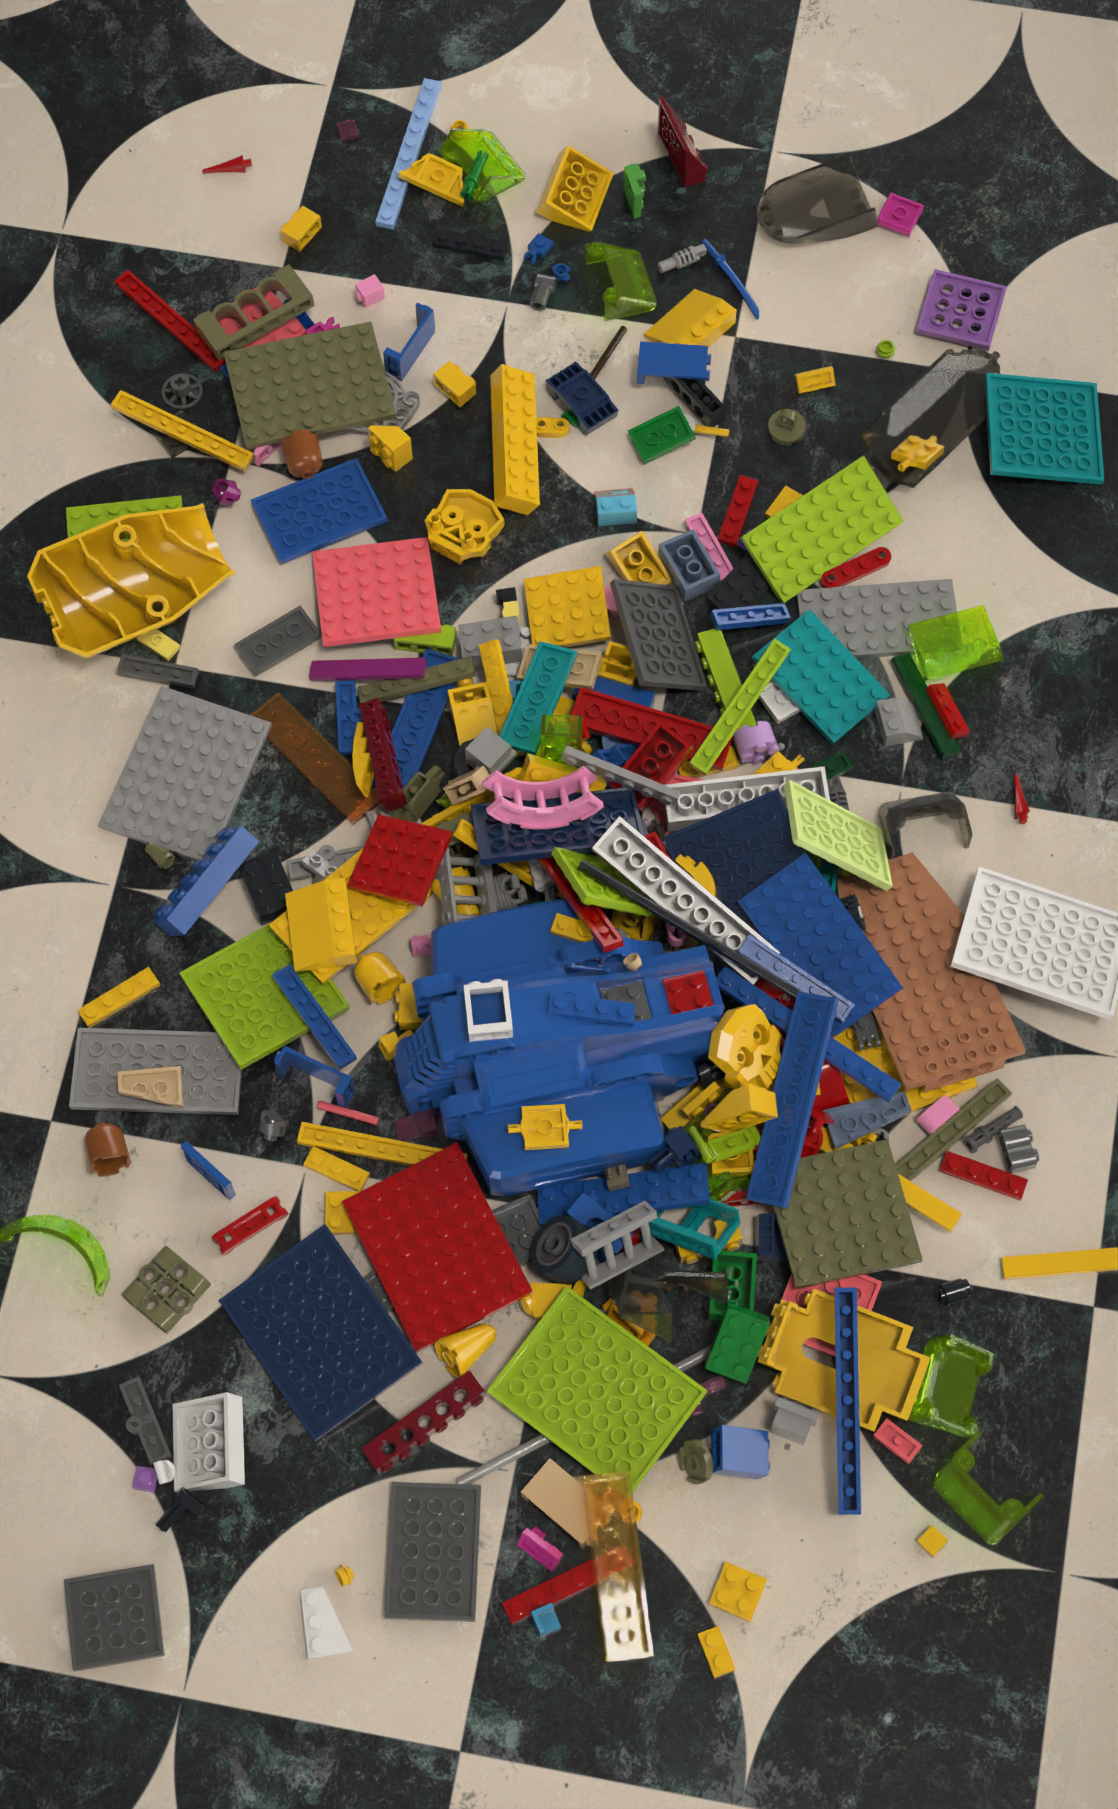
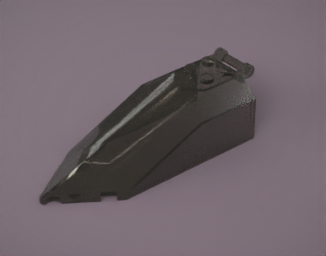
[861,349,1000,489]

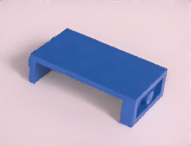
[383,303,435,382]
[637,341,711,384]
[274,1046,355,1108]

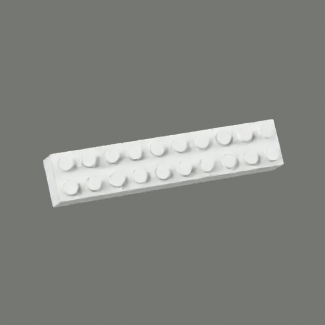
[592,816,780,984]

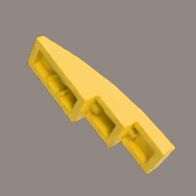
[352,722,374,797]

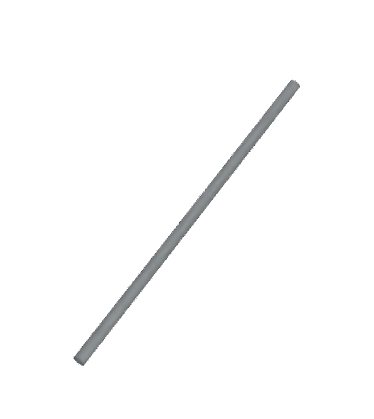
[456,1345,711,1484]

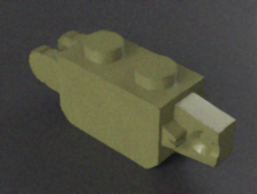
[391,765,445,822]

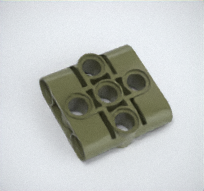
[121,1246,211,1334]

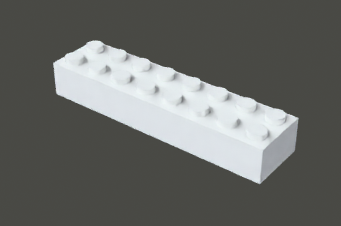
[664,767,830,832]

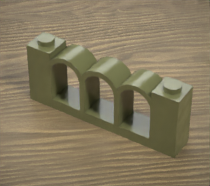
[193,264,315,361]

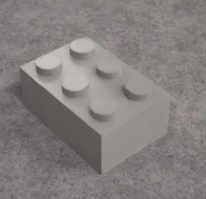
[458,615,523,669]

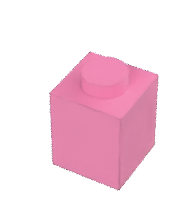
[354,274,385,308]

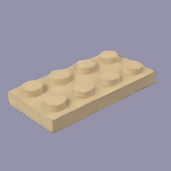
[516,644,603,690]

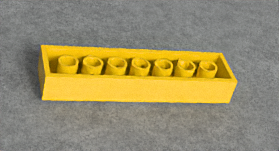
[490,364,540,515]

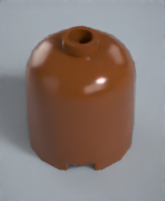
[280,429,323,479]
[84,1122,131,1177]

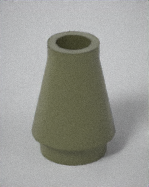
[145,842,175,869]

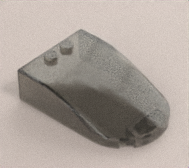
[757,153,878,244]

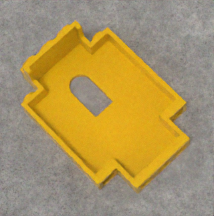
[757,1289,931,1432]

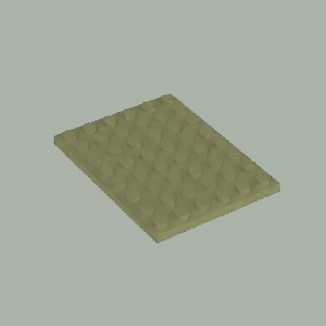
[224,321,396,450]

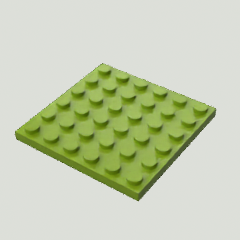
[180,924,350,1070]

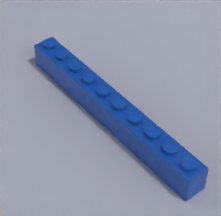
[834,1287,861,1515]

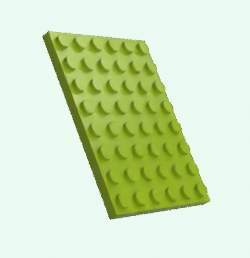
[487,1286,708,1500]

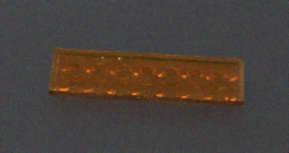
[250,692,382,825]

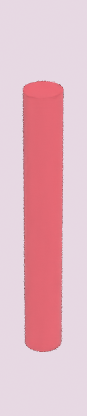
[317,1100,380,1126]

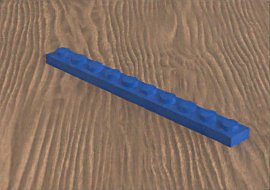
[716,966,901,1103]

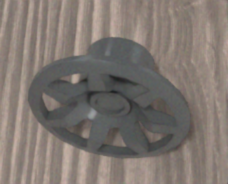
[162,373,203,409]

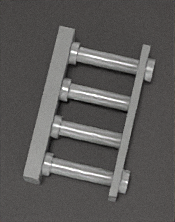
[438,847,497,924]
[571,1201,664,1290]

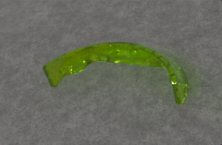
[0,1215,110,1297]

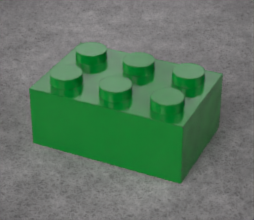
[708,1251,757,1321]
[705,1302,770,1384]

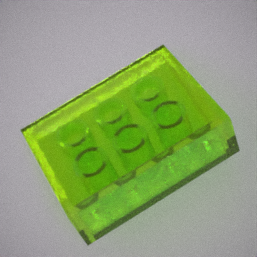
[908,605,1004,681]

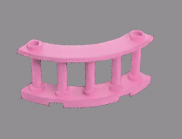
[482,766,604,829]

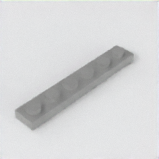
[561,745,681,805]

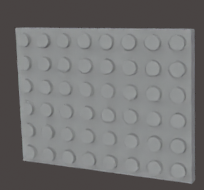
[98,686,272,861]

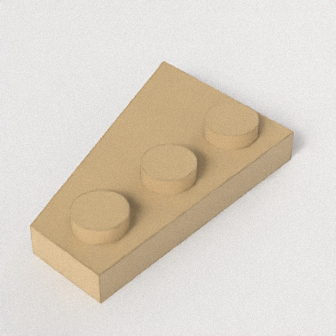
[117,1066,184,1108]

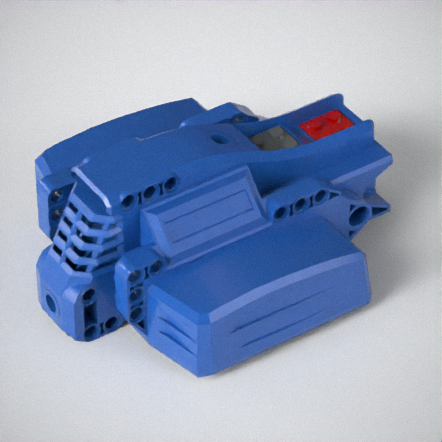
[394,898,725,1197]

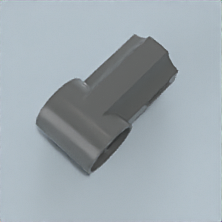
[530,273,557,311]

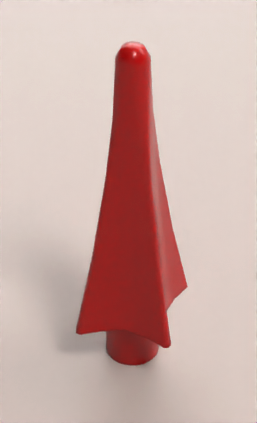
[202,155,252,173]
[1014,774,1030,824]

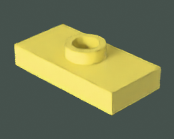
[137,629,180,662]

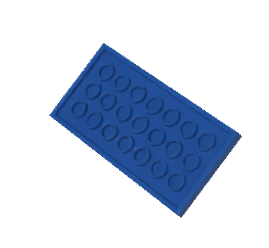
[738,853,904,1037]

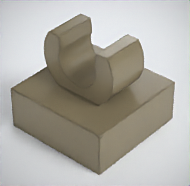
[604,1164,630,1191]

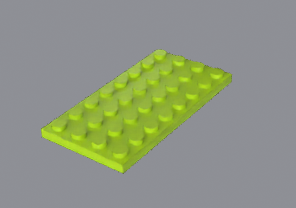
[740,456,904,603]

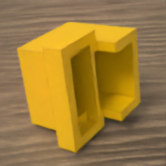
[597,641,637,686]

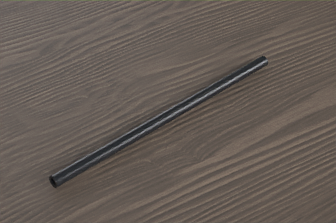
[578,859,800,999]

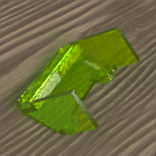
[933,1430,1044,1544]

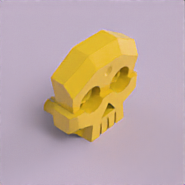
[425,489,504,565]
[708,1004,782,1090]

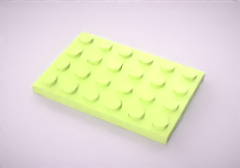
[784,780,893,891]

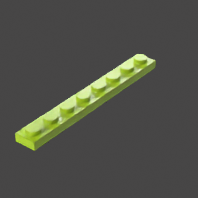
[689,638,791,776]

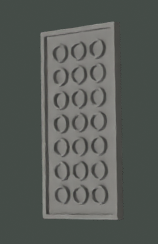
[796,579,962,659]
[69,1028,242,1115]

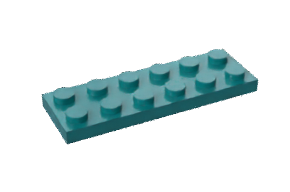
[499,641,578,756]

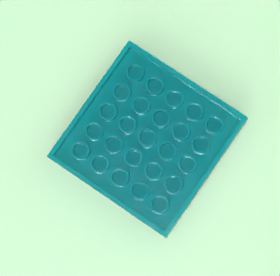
[984,373,1104,485]

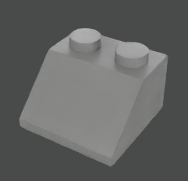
[875,697,923,747]

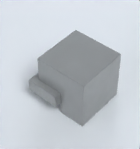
[465,727,517,775]
[770,1396,820,1445]

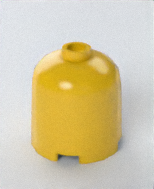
[354,952,406,1004]

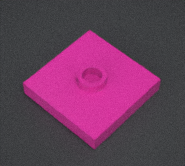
[876,193,925,237]

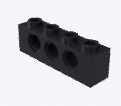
[663,377,726,427]

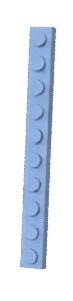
[376,78,442,230]

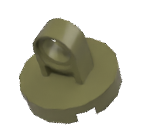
[768,409,806,446]
[678,1439,713,1484]

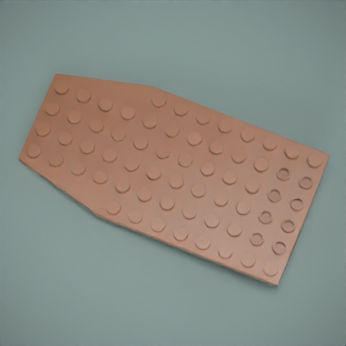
[836,852,1025,1092]

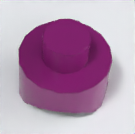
[212,479,241,506]

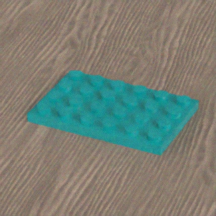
[752,609,890,745]

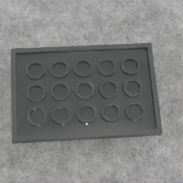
[610,579,708,691]
[384,1482,481,1622]

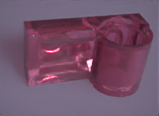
[394,1108,440,1142]

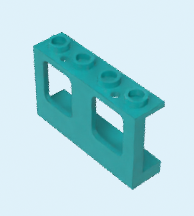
[640,1198,740,1260]

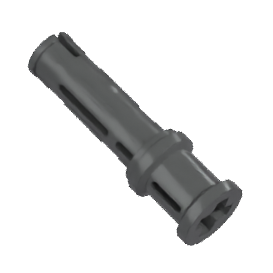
[963,1106,1023,1153]

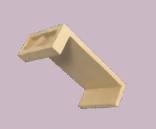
[521,1458,612,1548]

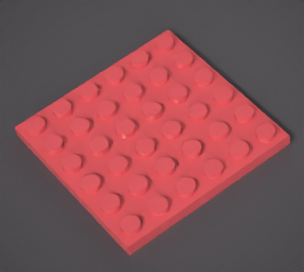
[312,537,441,647]

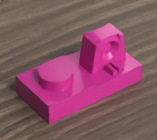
[517,1527,563,1572]

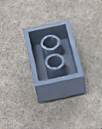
[658,529,720,601]

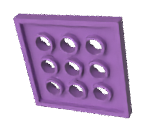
[916,269,1007,351]

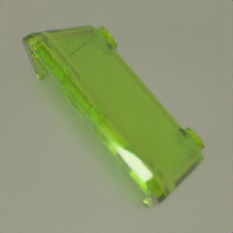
[438,129,526,201]
[585,242,657,321]

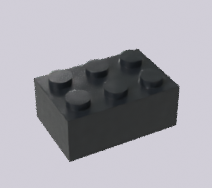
[238,850,293,926]

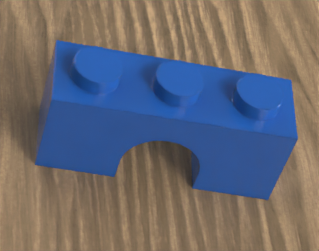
[567,1189,633,1254]

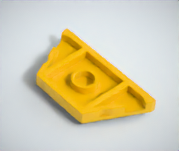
[398,153,464,206]

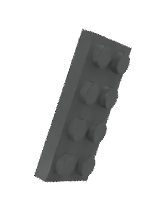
[234,605,322,677]

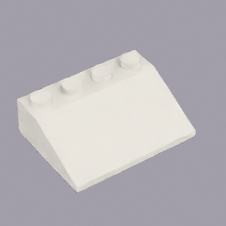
[173,1392,245,1492]

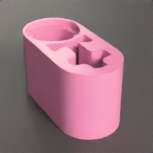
[917,1095,960,1135]

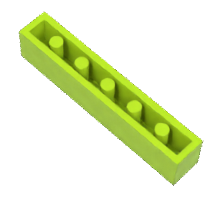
[695,628,757,739]

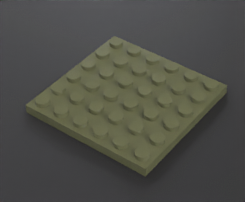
[773,1139,923,1290]

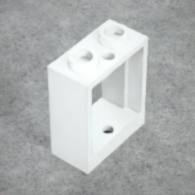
[464,979,513,1042]

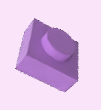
[133,1466,158,1493]

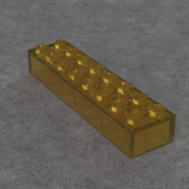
[582,1471,654,1662]

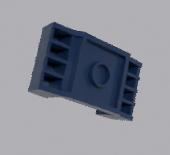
[545,361,619,436]
[755,1214,788,1263]

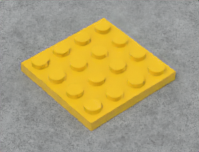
[524,565,612,648]

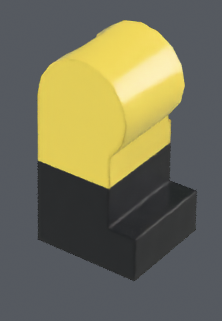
[496,587,520,624]

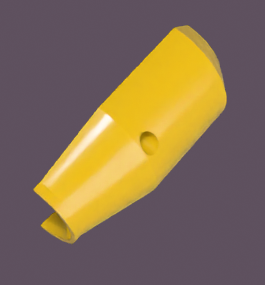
[27,503,236,659]

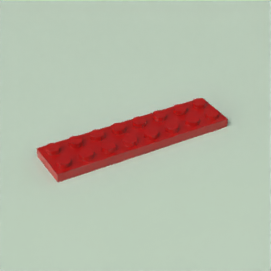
[568,687,734,771]

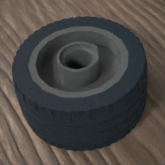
[530,1215,597,1285]

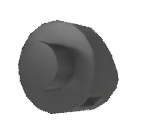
[258,1109,289,1141]

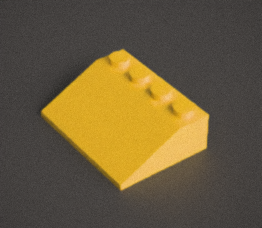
[536,145,614,232]
[644,289,737,347]
[285,877,357,972]

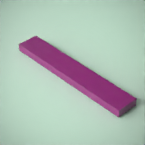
[309,657,427,681]

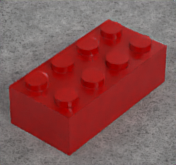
[609,721,694,813]

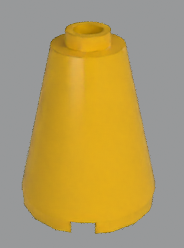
[431,867,480,915]
[434,1323,497,1378]

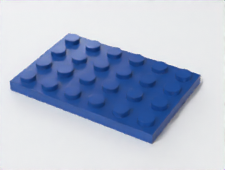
[251,458,388,564]

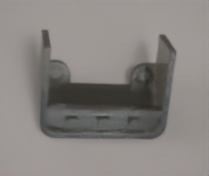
[878,792,973,859]

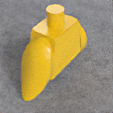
[520,1276,587,1321]

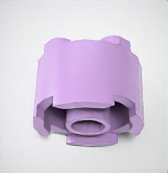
[733,721,779,765]

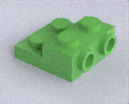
[624,163,646,218]

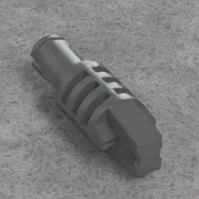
[827,777,849,811]

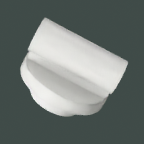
[153,1460,176,1485]

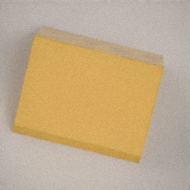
[708,1132,754,1181]

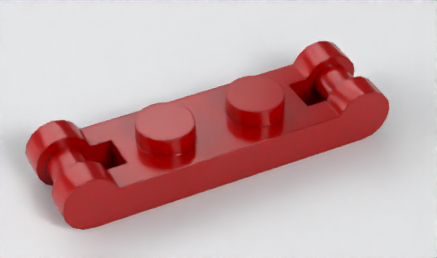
[212,1196,289,1256]

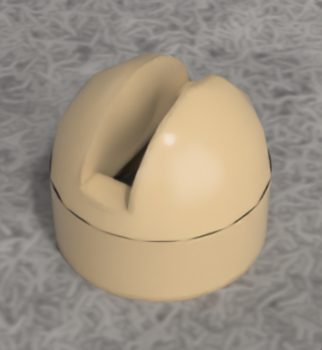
[623,953,642,971]

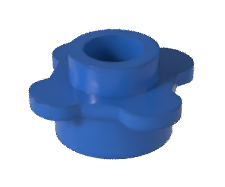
[552,263,570,281]

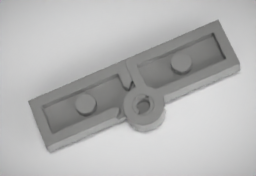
[287,845,365,881]

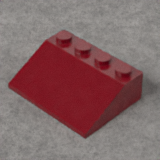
[658,96,708,188]

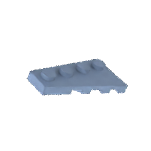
[823,1091,911,1150]

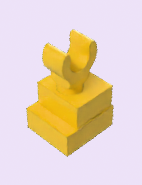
[378,1030,413,1061]

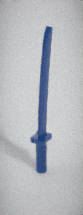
[701,239,759,320]

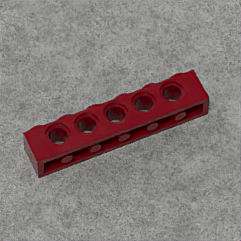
[359,697,407,812]
[361,1370,486,1474]

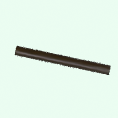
[590,326,627,379]

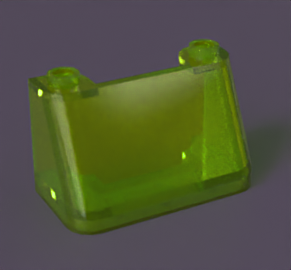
[909,1334,994,1438]

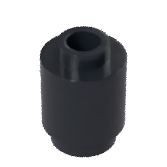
[938,1278,972,1305]

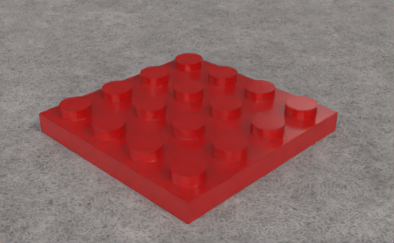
[347,814,453,907]

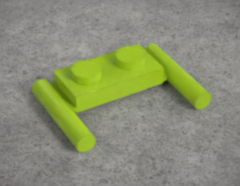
[688,1125,762,1163]

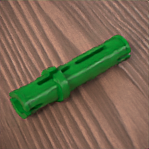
[460,151,489,200]

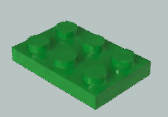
[628,406,696,464]

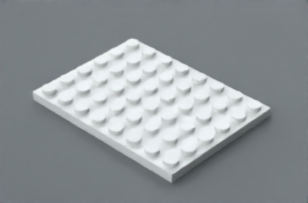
[950,867,1118,1020]

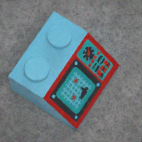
[595,488,637,526]

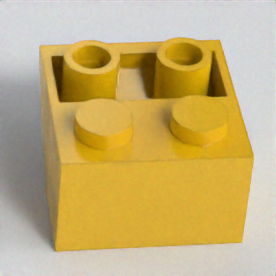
[368,425,413,472]

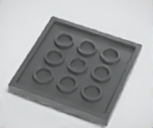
[64,1564,165,1672]

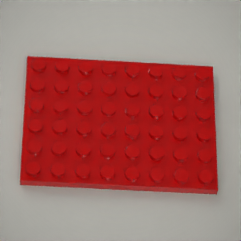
[342,1143,533,1353]

